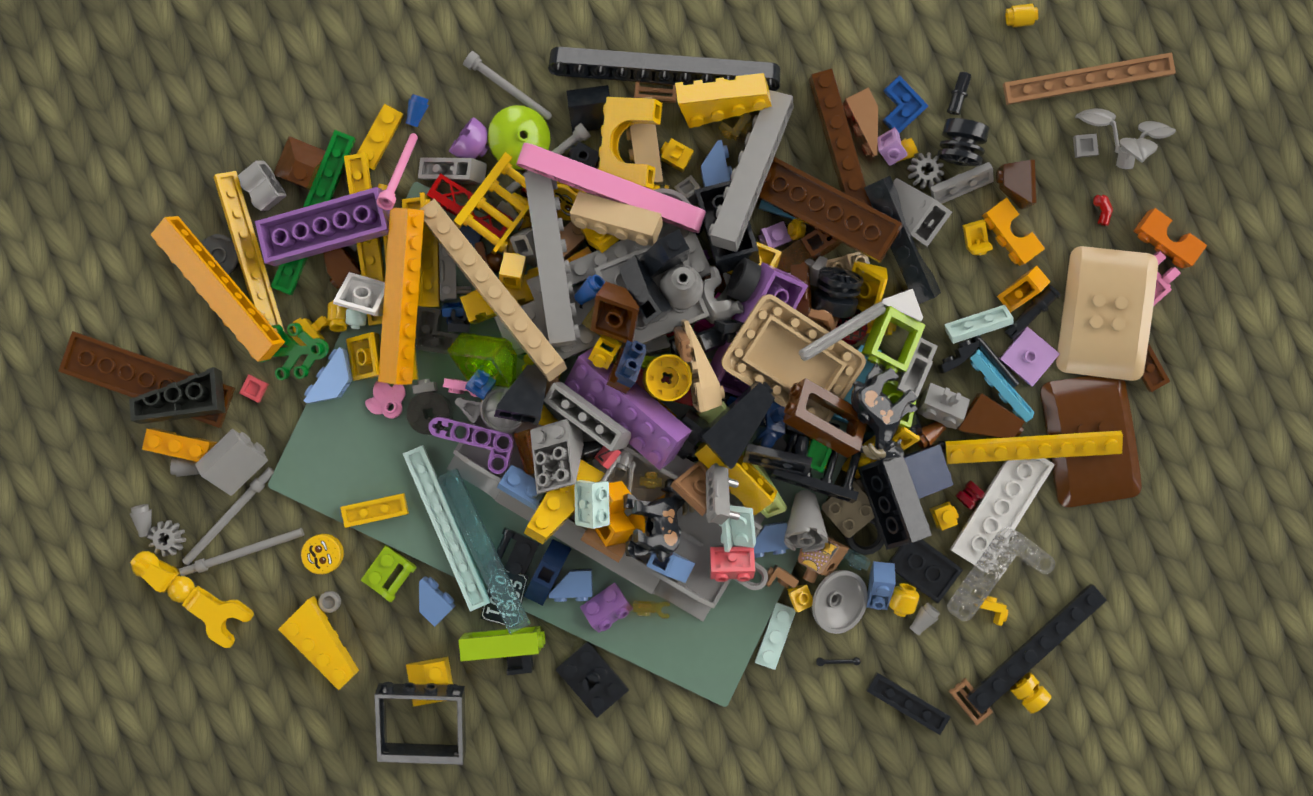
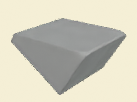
[674,175,701,205]

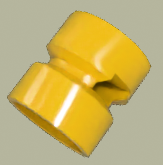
[1010,672,1051,714]

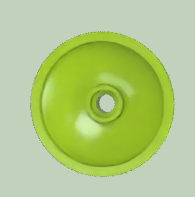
[488,105,551,170]

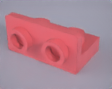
[710,547,755,582]

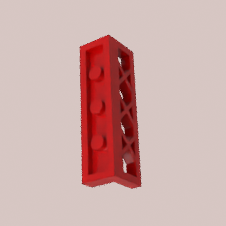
[426,173,513,239]

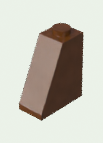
[955,393,1025,438]

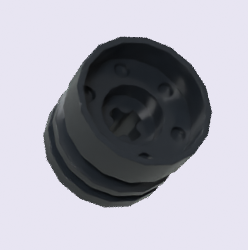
[937,118,990,166]
[812,267,864,318]

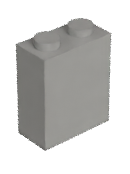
[195,428,268,496]

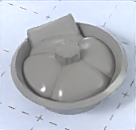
[480,385,522,433]

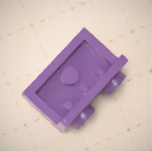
[580,582,633,633]

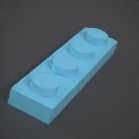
[970,348,1034,422]

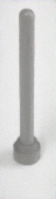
[463,51,552,120]
[506,123,591,194]

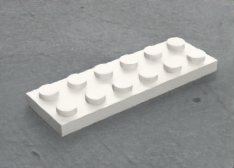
[950,458,1055,573]

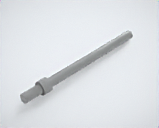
[182,467,274,565]
[179,528,304,576]

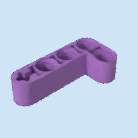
[429,417,515,474]

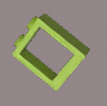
[861,306,925,374]

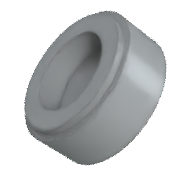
[318,591,341,613]

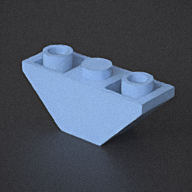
[304,347,353,403]

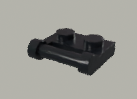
[487,527,540,582]

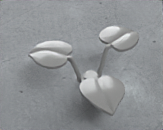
[1075,108,1176,169]

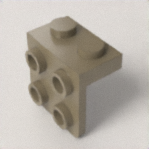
[822,478,875,538]

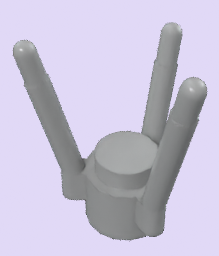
[600,450,637,493]

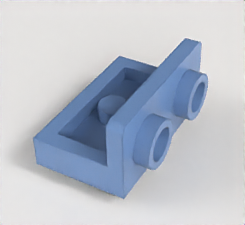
[497,465,546,510]

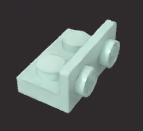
[574,480,610,529]
[719,505,756,552]

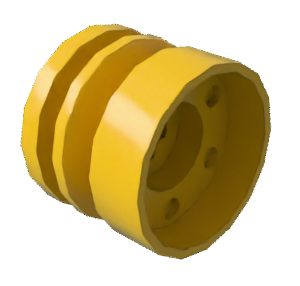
[643,354,692,401]

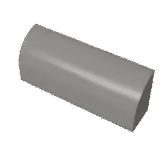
[544,382,631,451]

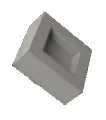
[1073,133,1099,158]
[412,379,438,394]

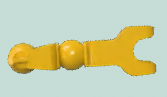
[130,551,254,648]

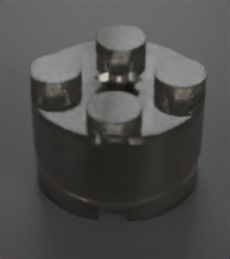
[406,392,453,435]

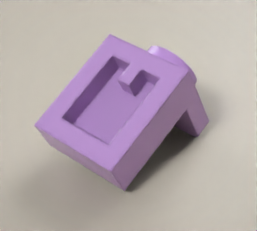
[878,127,907,165]
[758,221,792,248]

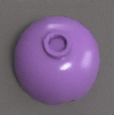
[449,117,489,159]

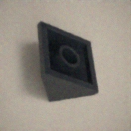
[567,85,610,132]

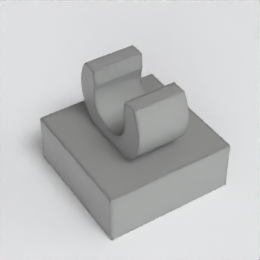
[805,256,827,287]

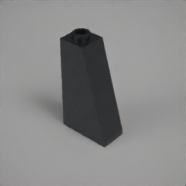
[698,381,775,469]

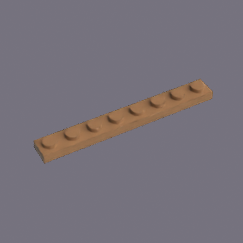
[1003,52,1176,105]

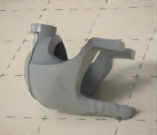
[702,267,744,324]

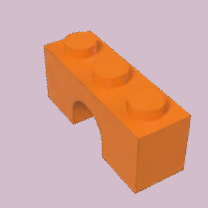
[1134,208,1207,268]

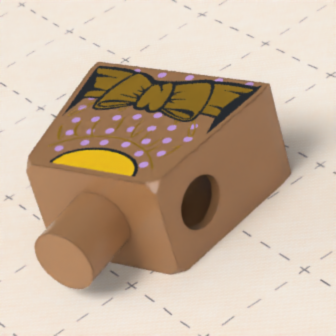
[798,537,849,583]

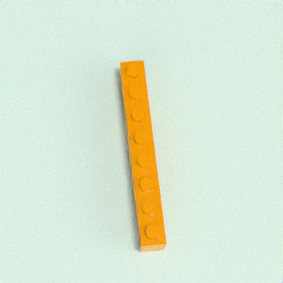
[378,208,424,385]
[151,216,285,362]

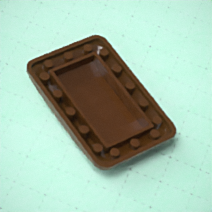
[1040,376,1142,507]

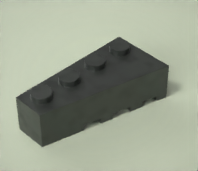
[129,367,226,424]

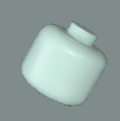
[345,308,367,329]

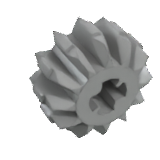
[907,152,944,189]
[147,520,187,557]

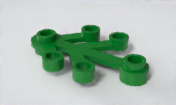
[259,323,329,380]

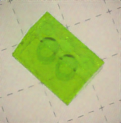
[447,333,517,388]

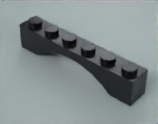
[864,176,941,304]

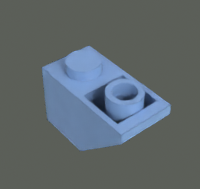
[700,140,732,187]
[754,521,790,558]
[646,552,695,583]
[866,561,896,610]
[549,569,593,602]
[419,576,456,627]

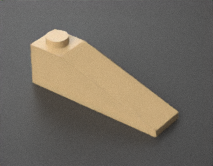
[681,319,725,412]

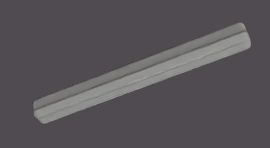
[799,302,886,361]

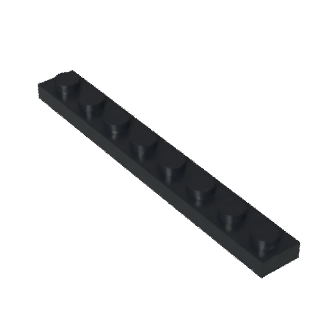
[966,584,1107,714]

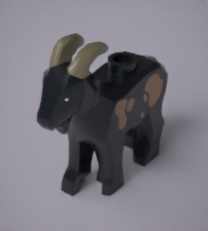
[851,363,918,460]
[623,478,695,562]

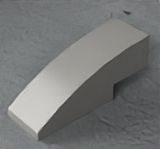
[897,338,938,398]

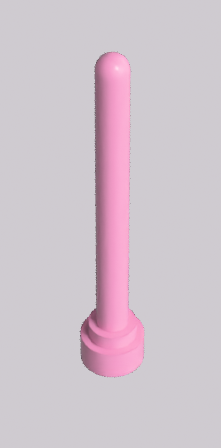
[376,133,418,210]

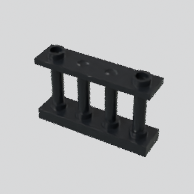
[770,425,867,503]

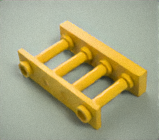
[453,152,529,255]

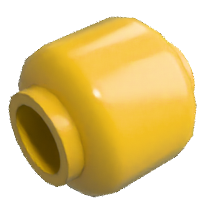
[889,583,919,617]

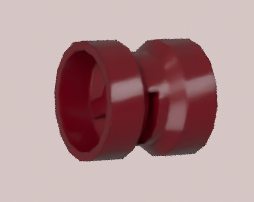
[955,480,986,510]

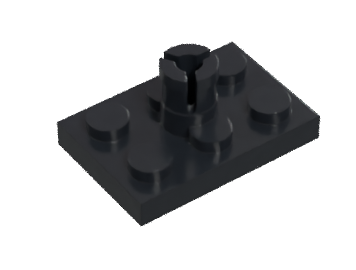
[555,641,629,718]

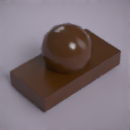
[475,242,503,273]

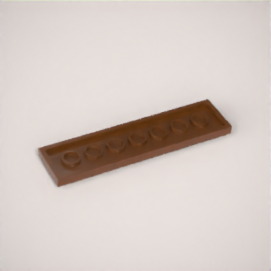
[758,157,903,263]
[58,331,235,428]

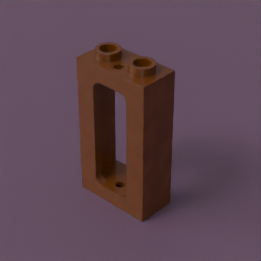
[783,378,867,458]

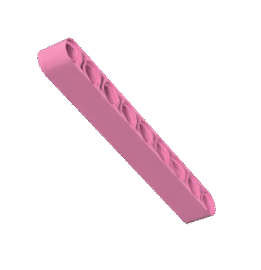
[516,143,706,233]

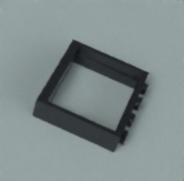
[375,682,466,765]

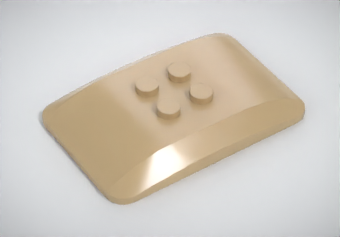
[1056,246,1158,381]
[721,294,866,423]

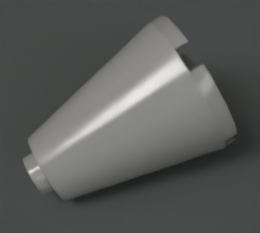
[659,265,703,309]
[784,490,828,552]

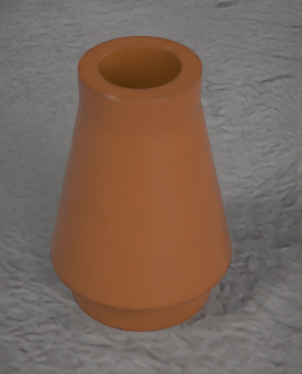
[916,421,946,449]

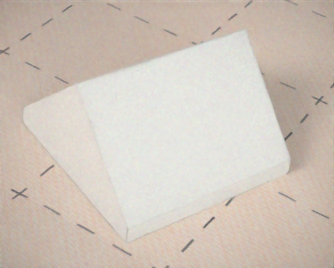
[333,272,385,316]
[881,289,923,322]

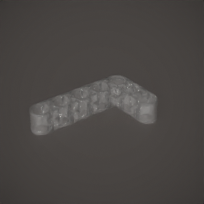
[948,527,1055,621]

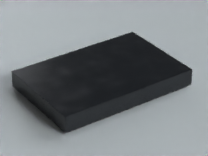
[888,539,963,604]

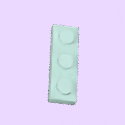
[945,305,1014,344]
[755,602,795,670]

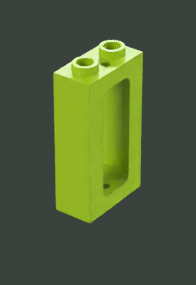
[459,626,545,661]

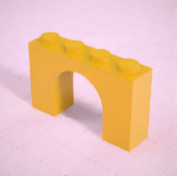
[598,97,662,189]

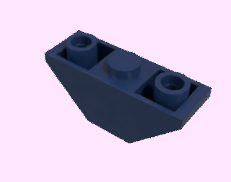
[524,539,572,606]

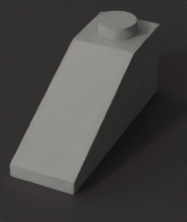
[418,158,487,185]

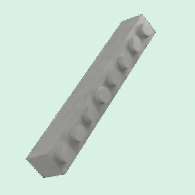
[709,90,794,252]
[524,172,580,348]

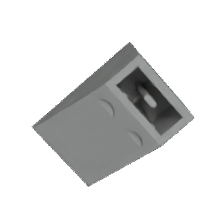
[893,178,952,250]
[530,419,584,494]

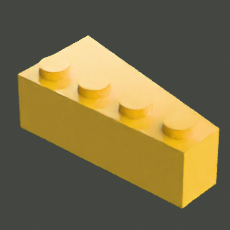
[675,73,772,128]
[524,460,605,544]
[278,596,359,690]

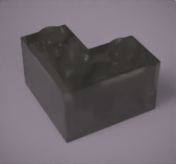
[415,306,461,356]

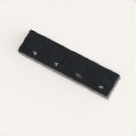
[866,672,951,735]

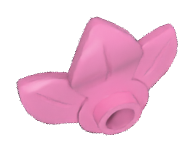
[365,381,406,419]

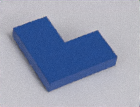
[883,75,928,134]

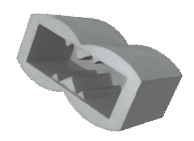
[238,160,287,211]

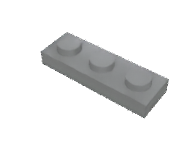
[930,162,994,204]

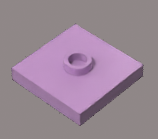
[999,327,1060,386]

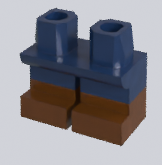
[606,340,647,394]

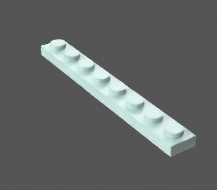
[403,445,490,611]

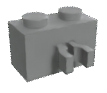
[917,383,970,429]

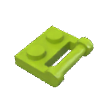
[361,545,417,602]

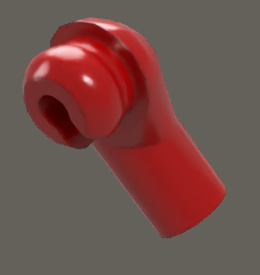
[1093,195,1113,226]

